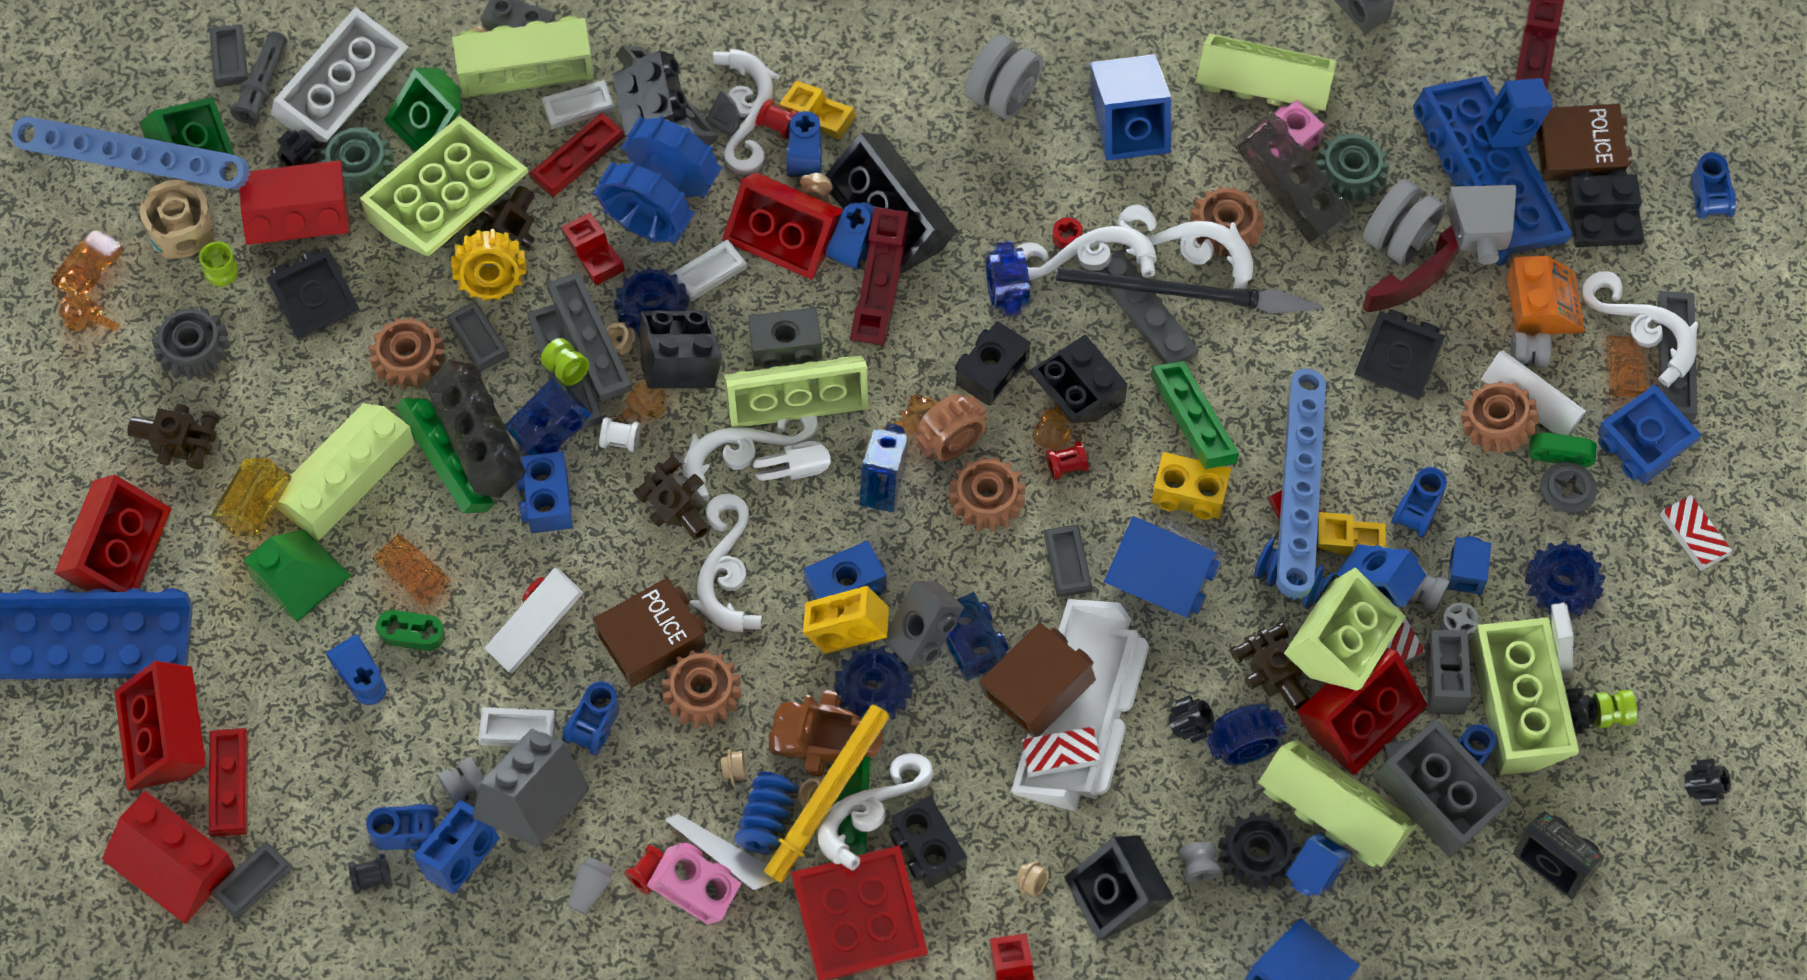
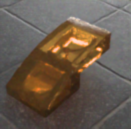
[51,230,122,299]
[1606,335,1647,397]
[372,533,451,607]

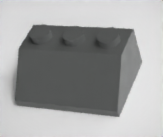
[1373,718,1513,858]
[473,728,589,848]

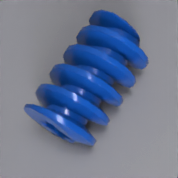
[1254,537,1336,609]
[734,771,799,855]

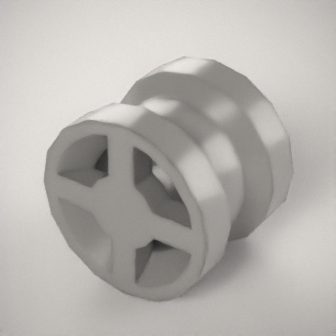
[1440,602,1479,643]
[1179,842,1221,883]

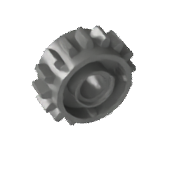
[152,307,230,380]

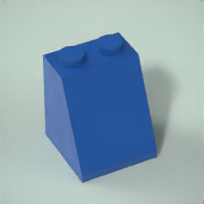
[1090,54,1171,161]
[1104,516,1221,618]
[1244,918,1360,980]

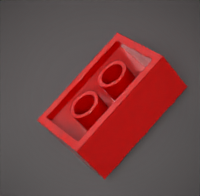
[240,160,351,245]
[722,172,843,280]
[54,474,172,592]
[1297,648,1428,775]
[114,661,206,791]
[102,790,235,924]

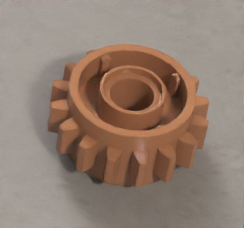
[1190,186,1264,257]
[369,317,446,390]
[1461,381,1539,454]
[916,394,987,462]
[949,456,1026,532]
[662,649,742,729]

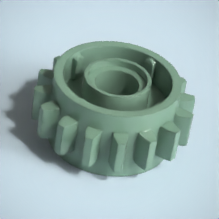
[319,126,395,196]
[1315,133,1390,203]

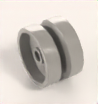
[964,34,1043,120]
[1363,178,1446,267]

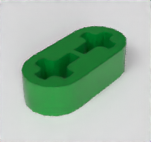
[1529,433,1597,467]
[376,610,445,651]

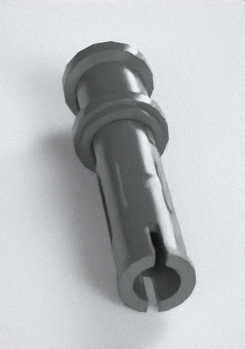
[230,31,288,125]

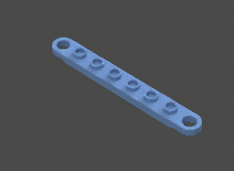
[12,116,250,190]
[1276,369,1326,600]

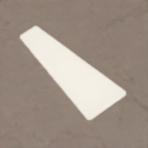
[666,814,777,890]

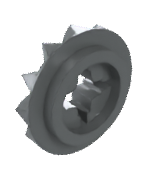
[1539,462,1597,516]

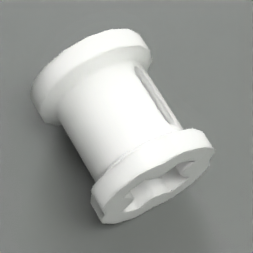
[599,417,641,453]

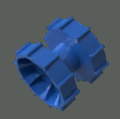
[593,116,723,244]

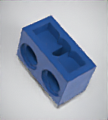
[516,451,573,534]
[413,800,500,895]
[1285,832,1353,897]

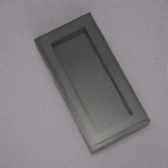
[209,24,248,87]
[446,301,510,372]
[1044,524,1092,597]
[211,841,293,920]

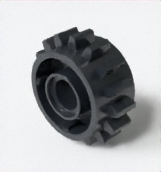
[1217,811,1299,894]

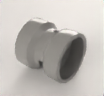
[1510,332,1551,368]
[1409,568,1450,613]
[437,756,484,806]

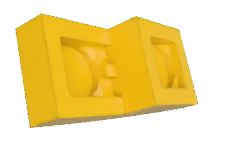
[779,80,856,140]
[1317,512,1386,557]

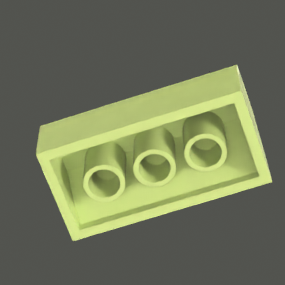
[452,16,594,98]
[1195,33,1337,113]
[724,356,869,427]
[266,403,415,541]
[1470,617,1579,776]
[1258,739,1417,867]

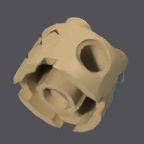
[140,179,215,259]

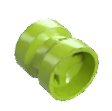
[199,241,239,287]
[541,338,589,386]
[1592,690,1637,729]

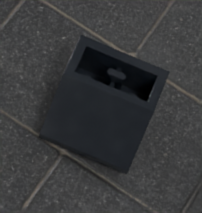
[640,310,723,389]
[1030,334,1128,423]

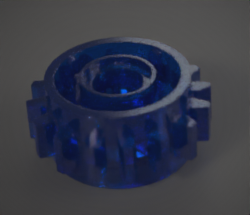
[985,241,1030,317]
[614,267,689,338]
[1524,541,1605,617]
[834,645,913,720]
[1206,704,1287,766]

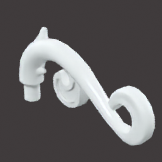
[713,49,780,176]
[1117,205,1253,290]
[1010,220,1157,280]
[1582,271,1698,387]
[683,416,818,501]
[689,494,762,633]
[817,753,933,870]

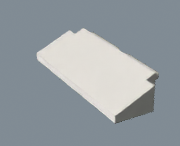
[1011,599,1149,812]

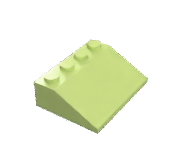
[360,116,528,257]

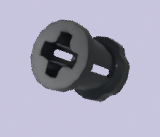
[348,854,392,895]

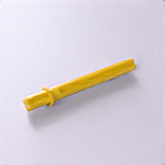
[763,705,889,883]

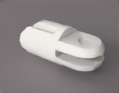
[753,441,831,481]

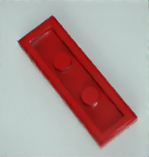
[529,113,625,198]
[208,728,248,837]

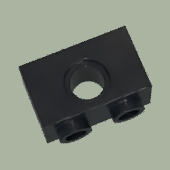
[955,321,1031,406]

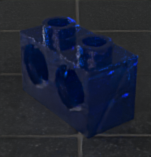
[945,592,1009,682]

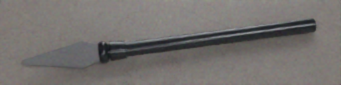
[1055,267,1323,314]

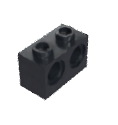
[889,796,967,889]

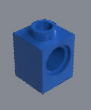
[1447,536,1492,595]

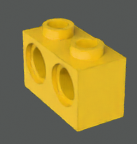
[1151,452,1232,520]
[803,586,889,654]

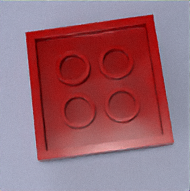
[791,845,928,980]

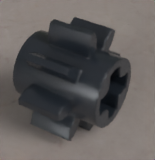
[277,130,318,167]
[1566,688,1597,734]
[1169,695,1214,743]
[1685,758,1731,806]

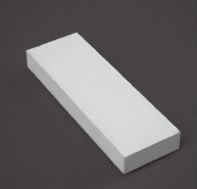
[1481,350,1586,436]
[485,568,583,673]
[1552,603,1573,678]

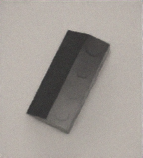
[825,132,958,275]

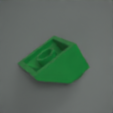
[384,68,461,152]
[139,97,235,155]
[244,529,351,622]

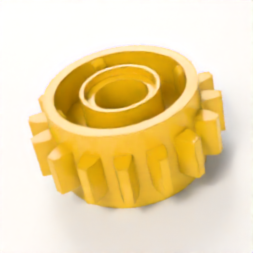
[451,229,527,301]

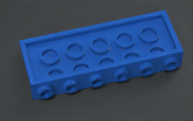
[1413,75,1573,266]
[0,588,193,679]

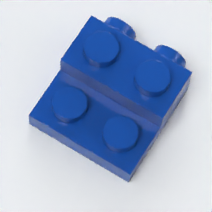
[1598,384,1701,485]

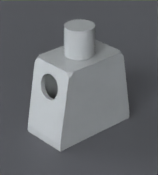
[1446,185,1516,265]

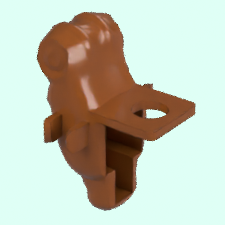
[768,690,883,776]

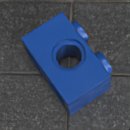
[1481,78,1553,148]
[803,540,887,600]
[1335,544,1427,607]

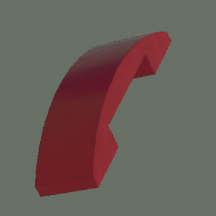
[1515,0,1564,90]
[850,207,908,346]
[1363,225,1459,312]

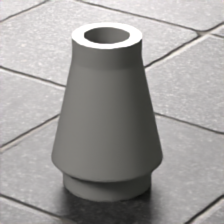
[567,857,614,915]

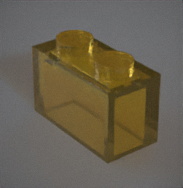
[210,457,292,537]

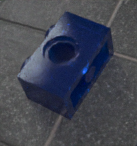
[504,377,592,455]

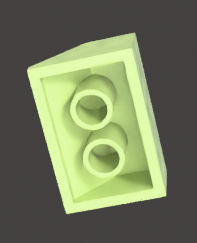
[1284,568,1406,691]

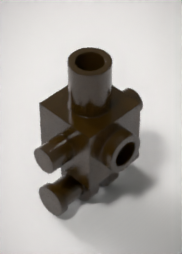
[468,186,535,249]
[127,404,220,470]
[633,451,710,540]
[1230,621,1310,711]

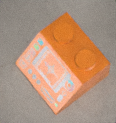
[1507,256,1585,335]

